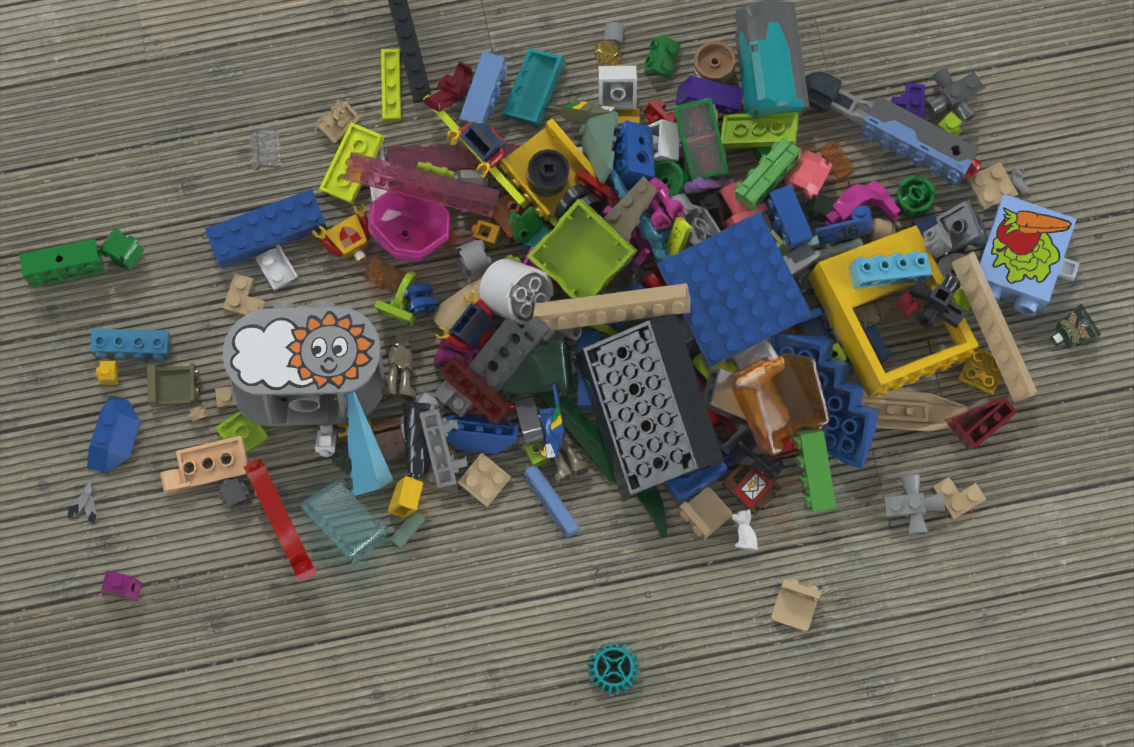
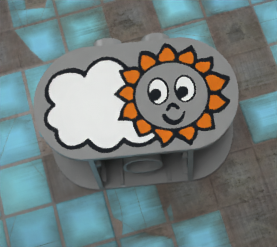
[223,301,385,426]

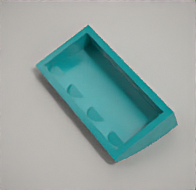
[502,48,566,128]

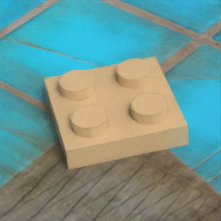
[966,162,1018,212]
[457,453,511,507]

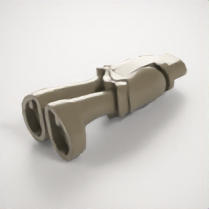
[822,299,890,345]
[381,334,416,402]
[540,419,590,484]

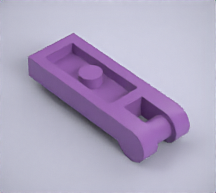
[684,177,733,194]

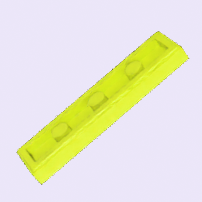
[381,49,401,121]

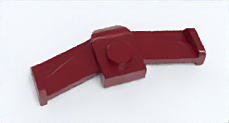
[423,61,473,112]

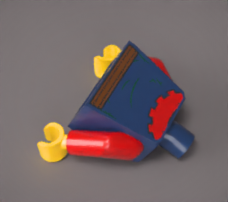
[446,122,506,178]
[434,290,495,350]

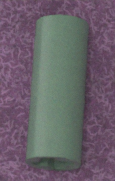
[389,511,426,549]

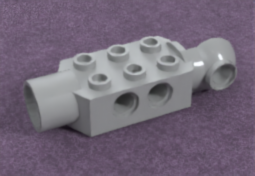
[663,193,721,250]

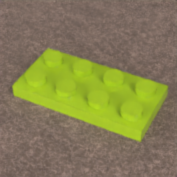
[721,112,799,148]

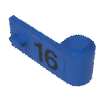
[816,206,874,245]

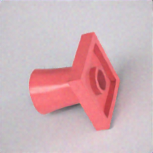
[719,180,768,230]

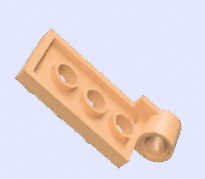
[160,436,248,493]

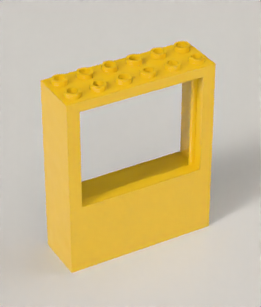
[808,226,979,398]

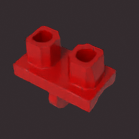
[644,99,677,126]

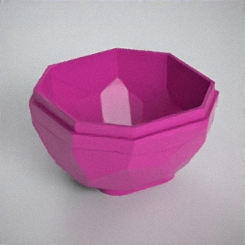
[368,183,450,262]

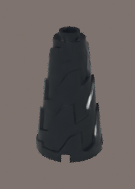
[403,402,442,479]

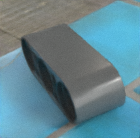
[514,395,544,445]

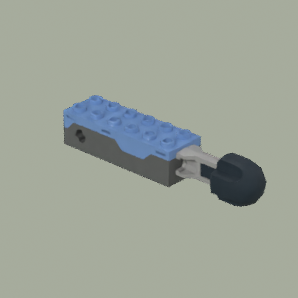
[805,71,982,185]

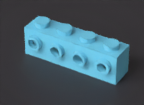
[849,251,932,289]

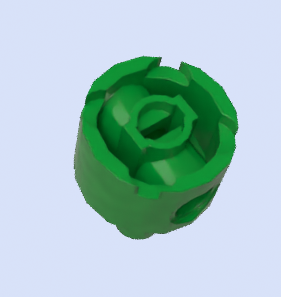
[894,175,935,219]

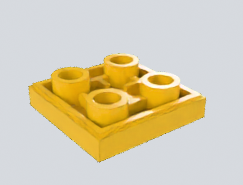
[957,347,1002,396]

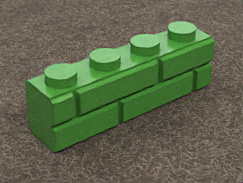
[735,138,801,211]

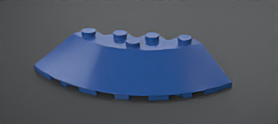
[771,332,879,469]

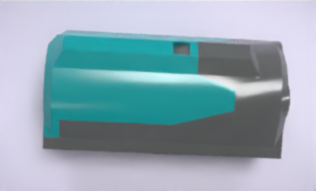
[735,0,809,119]

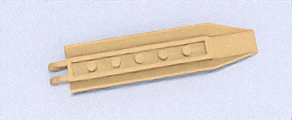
[861,389,967,431]

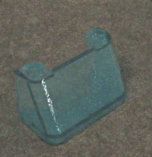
[299,478,388,567]

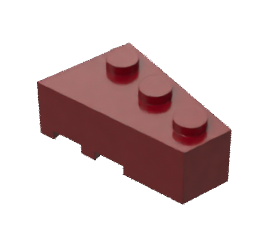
[944,397,1017,449]

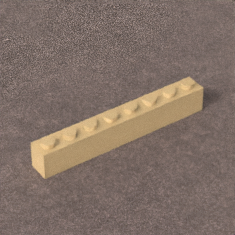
[951,252,1037,403]
[533,283,691,331]

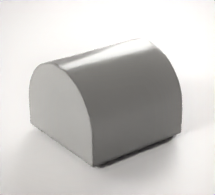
[604,22,624,45]

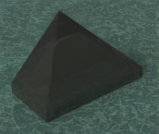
[606,260,646,293]

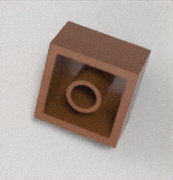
[487,188,540,244]

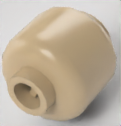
[869,218,896,242]

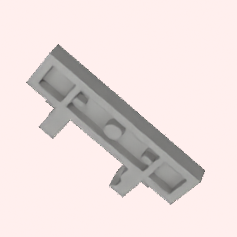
[419,409,468,488]

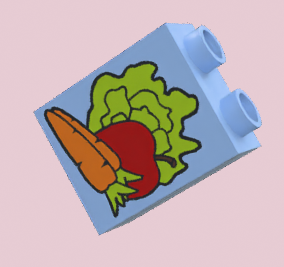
[979,194,1077,315]

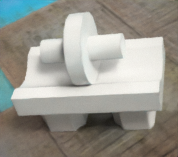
[315,424,337,457]

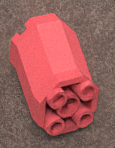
[782,149,833,200]

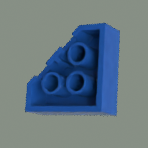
[764,185,813,249]

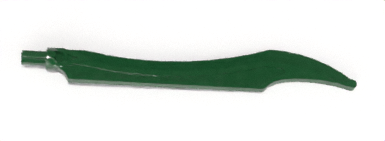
[499,325,667,537]

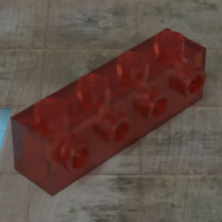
[440,356,515,424]

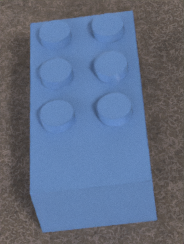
[459,51,507,128]

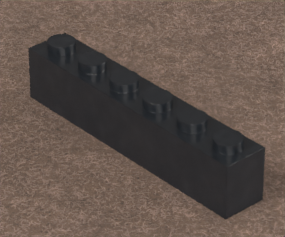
[388,0,431,103]

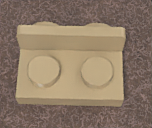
[316,101,361,143]

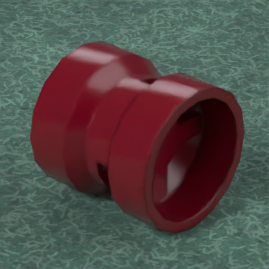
[894,291,921,319]

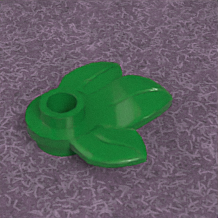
[508,206,543,243]

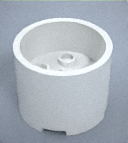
[480,259,553,325]

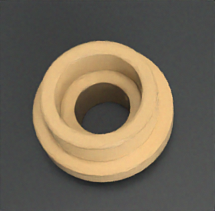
[187,406,206,422]

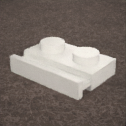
[255,245,298,291]

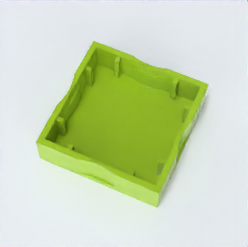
[527,199,638,299]

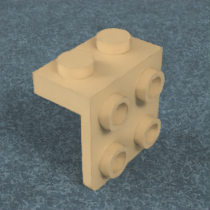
[679,487,732,540]
[771,578,821,631]

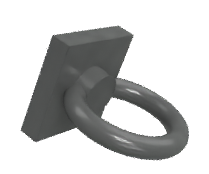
[936,201,987,252]

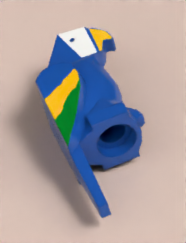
[538,384,566,459]

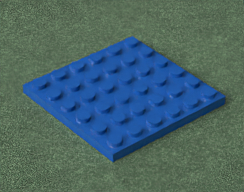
[656,212,813,368]

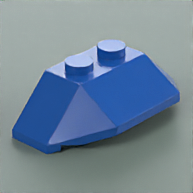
[87,395,141,473]
[443,413,519,454]

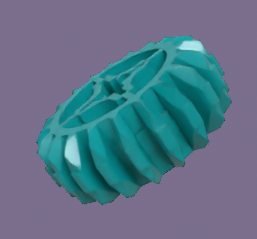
[587,641,640,695]

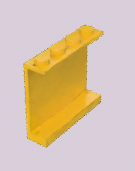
[499,119,599,221]

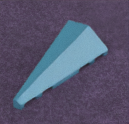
[345,391,394,496]

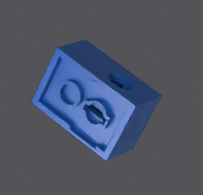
[608,120,655,192]
[658,462,727,506]

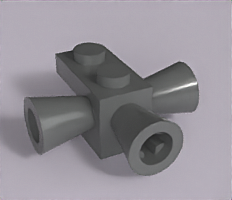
[925,67,984,124]

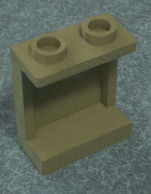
[147,363,200,407]

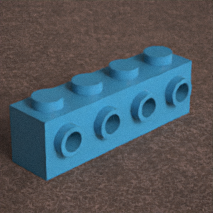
[90,329,171,360]

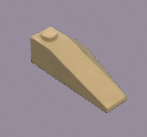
[431,276,483,334]

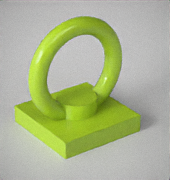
[374,270,416,326]

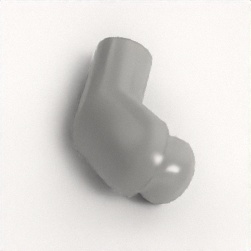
[1011,167,1030,195]

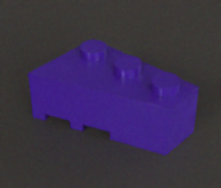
[675,76,743,115]

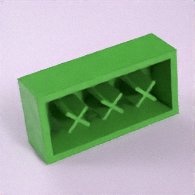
[793,428,836,512]

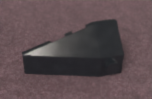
[696,188,772,231]

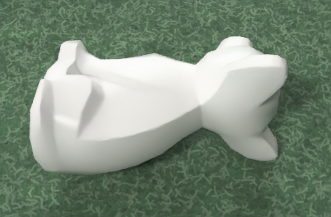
[732,510,758,551]

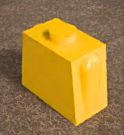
[387,476,423,519]

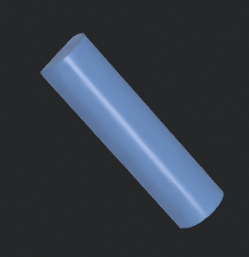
[524,465,580,538]

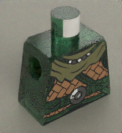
[1051,304,1101,349]

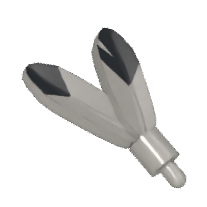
[68,481,97,523]

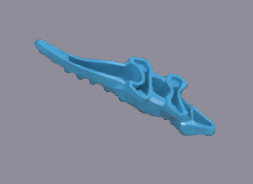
[610,168,671,263]

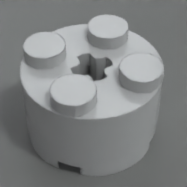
[454,240,493,283]

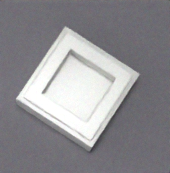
[1057,258,1080,282]

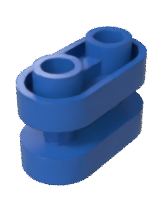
[403,283,439,314]

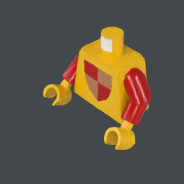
[312,202,371,263]

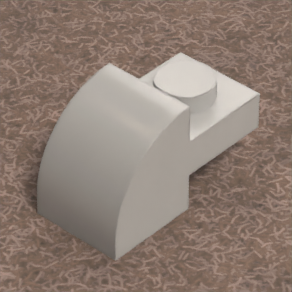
[435,378,475,417]

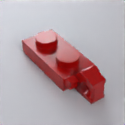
[574,169,621,207]

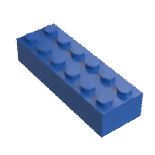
[205,189,327,269]

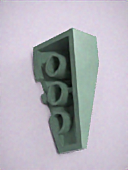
[579,111,618,184]

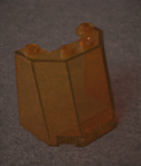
[731,353,830,455]

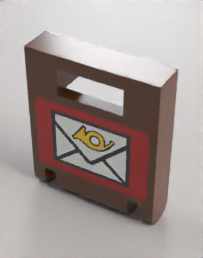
[721,464,782,516]

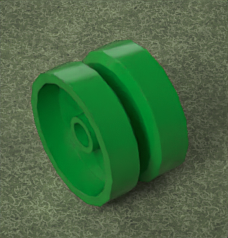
[649,160,691,206]

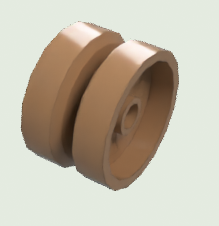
[694,41,735,85]

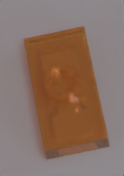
[819,140,855,181]

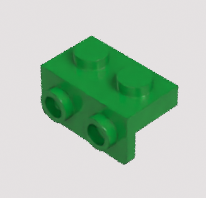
[644,35,681,79]

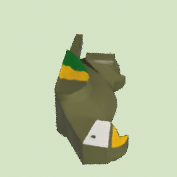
[545,96,616,124]

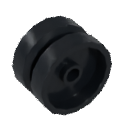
[526,149,570,197]
[555,184,603,220]

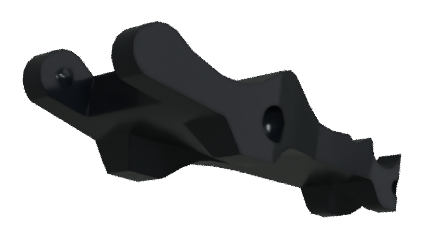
[717,417,783,479]

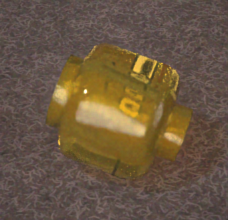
[594,39,622,66]

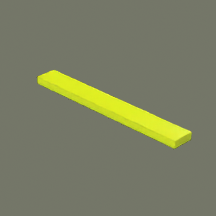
[423,95,529,208]

